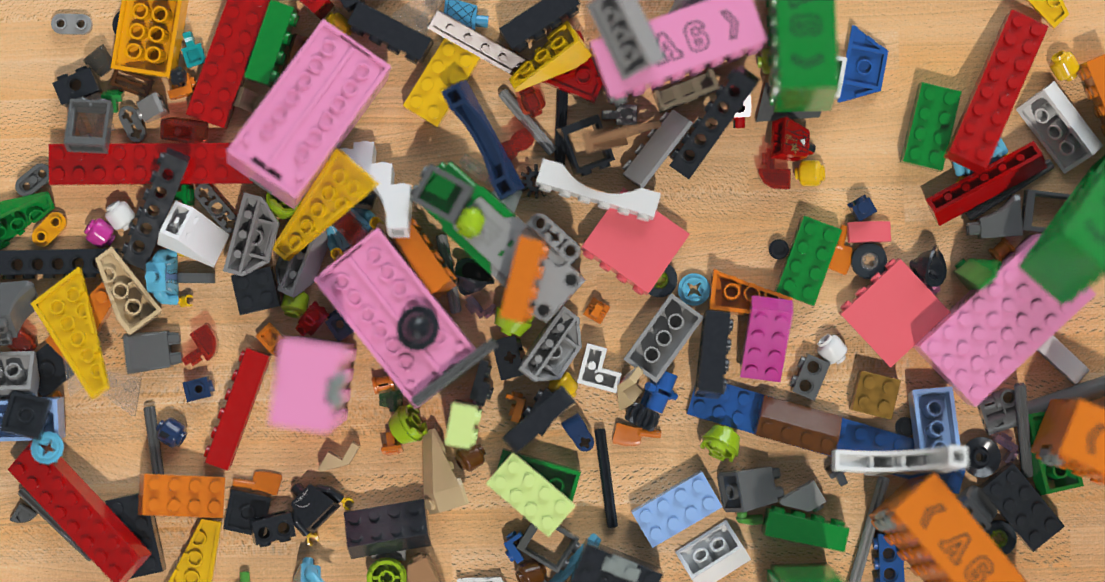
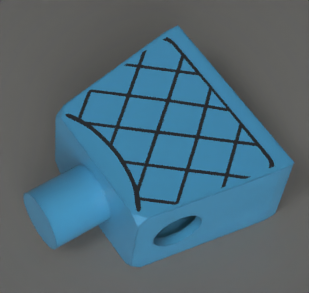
[442,0,489,38]

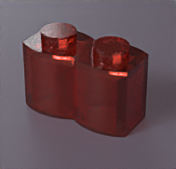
[501,128,535,162]

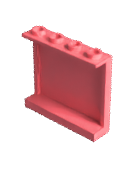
[580,187,690,296]
[839,258,950,368]

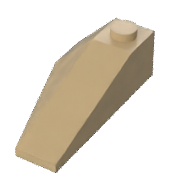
[95,246,162,336]
[422,428,469,514]

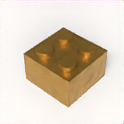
[849,370,901,420]

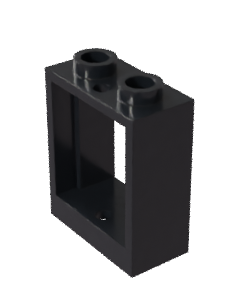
[557,114,615,177]

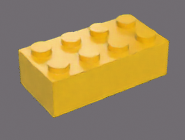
[403,38,481,128]

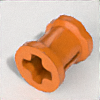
[988,237,1015,262]
[371,374,395,394]

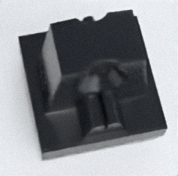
[824,464,848,487]

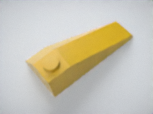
[509,20,592,92]

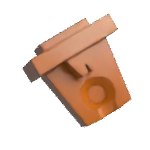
[583,297,610,324]
[381,432,404,456]

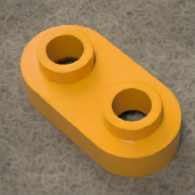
[32,212,68,247]

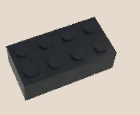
[499,0,581,53]
[348,1,433,65]
[694,310,734,399]
[978,461,1065,552]
[105,492,167,579]
[344,499,431,559]

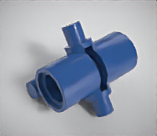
[640,371,678,414]

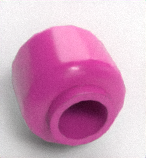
[84,218,116,248]

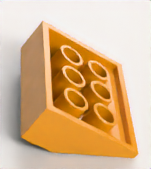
[111,0,189,79]

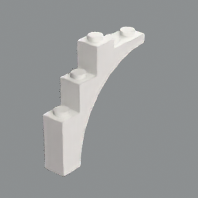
[340,141,413,238]
[832,445,968,477]

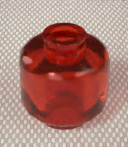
[516,86,546,117]
[7,326,37,351]

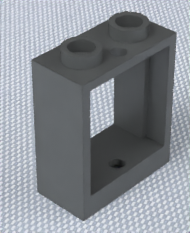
[64,97,114,154]
[410,164,476,224]
[1021,189,1070,233]
[516,523,580,573]

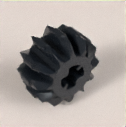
[521,164,546,199]
[625,402,660,432]

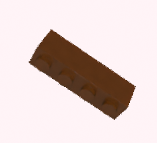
[753,395,842,456]

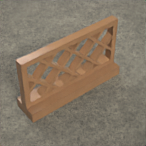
[581,121,662,153]

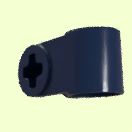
[561,412,594,452]

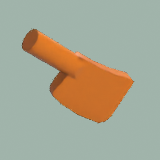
[828,225,853,275]
[612,422,661,446]
[232,472,282,496]

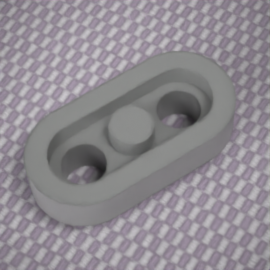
[51,14,93,35]

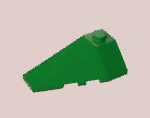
[0,191,55,250]
[953,258,1002,290]
[1028,412,1084,496]

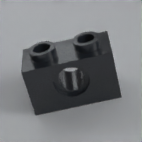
[52,66,102,107]

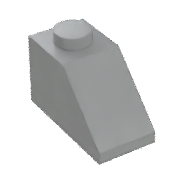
[136,92,170,123]
[778,479,826,512]

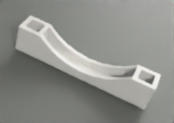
[536,159,661,222]

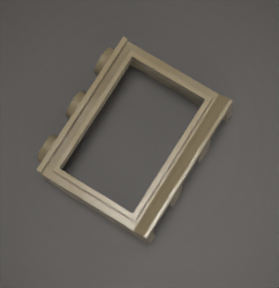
[653,68,719,113]

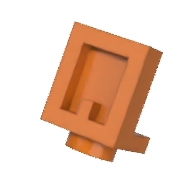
[167,73,197,101]
[256,322,284,357]
[505,391,526,423]

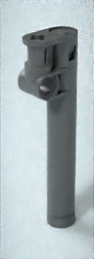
[977,375,1105,436]

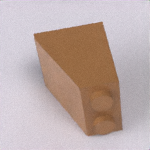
[407,552,441,582]

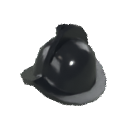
[909,244,947,287]
[454,258,495,295]
[397,306,439,351]

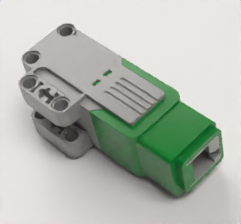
[419,161,586,323]

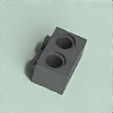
[789,353,831,401]

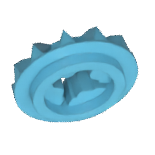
[678,273,710,306]
[31,432,65,465]

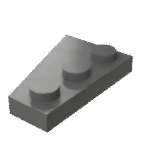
[756,83,821,122]

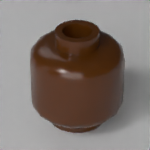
[455,444,486,472]
[515,559,547,582]

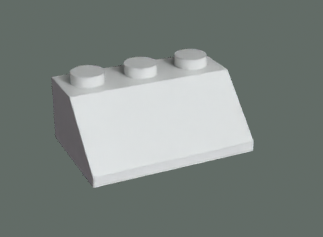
[675,520,751,582]

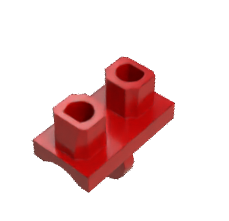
[295,301,329,337]

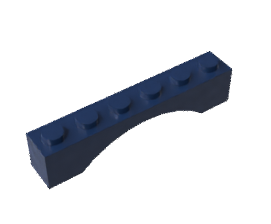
[441,80,525,201]

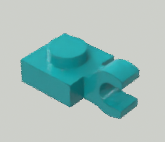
[181,31,206,69]

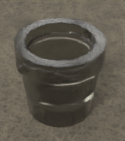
[83,44,112,78]

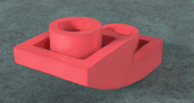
[847,221,891,243]

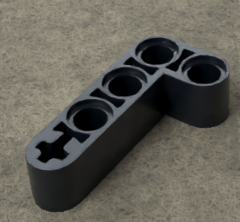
[502,386,575,454]

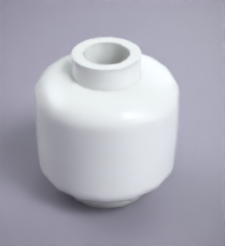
[105,200,135,231]
[817,334,847,364]

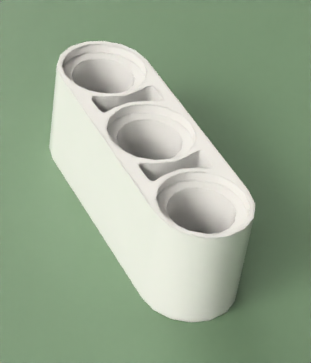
[1037,335,1090,385]

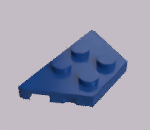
[837,25,889,103]

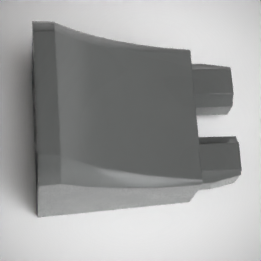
[966,194,1023,239]
[0,281,38,345]
[123,331,183,374]
[717,466,784,512]
[956,485,997,532]

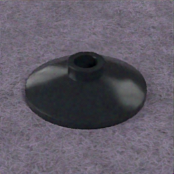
[965,437,1001,478]

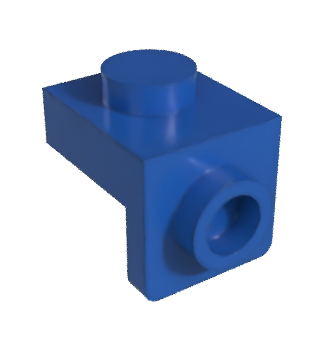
[504,530,524,564]

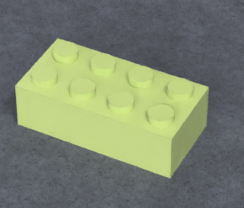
[445,400,482,449]
[486,452,575,537]

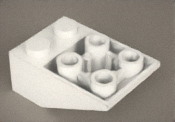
[157,201,230,268]

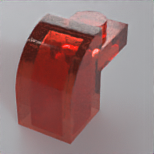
[757,148,791,190]
[332,210,368,247]
[182,323,219,366]

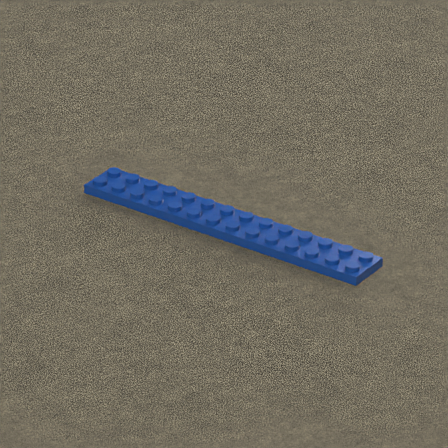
[687,383,966,494]

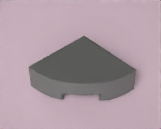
[10,502,38,523]

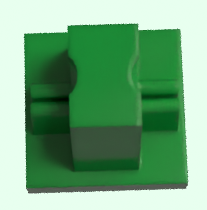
[101,90,125,113]
[174,185,195,206]

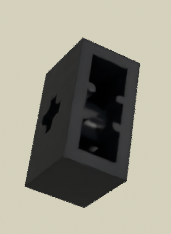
[494,335,525,381]

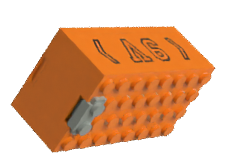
[1030,399,1105,486]
[868,473,1027,582]

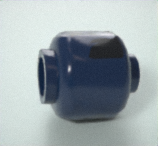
[156,417,187,448]

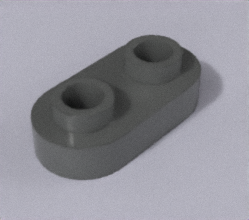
[15,163,49,196]

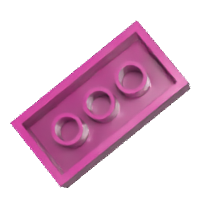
[740,295,793,382]

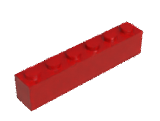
[926,141,1047,226]
[204,348,272,471]

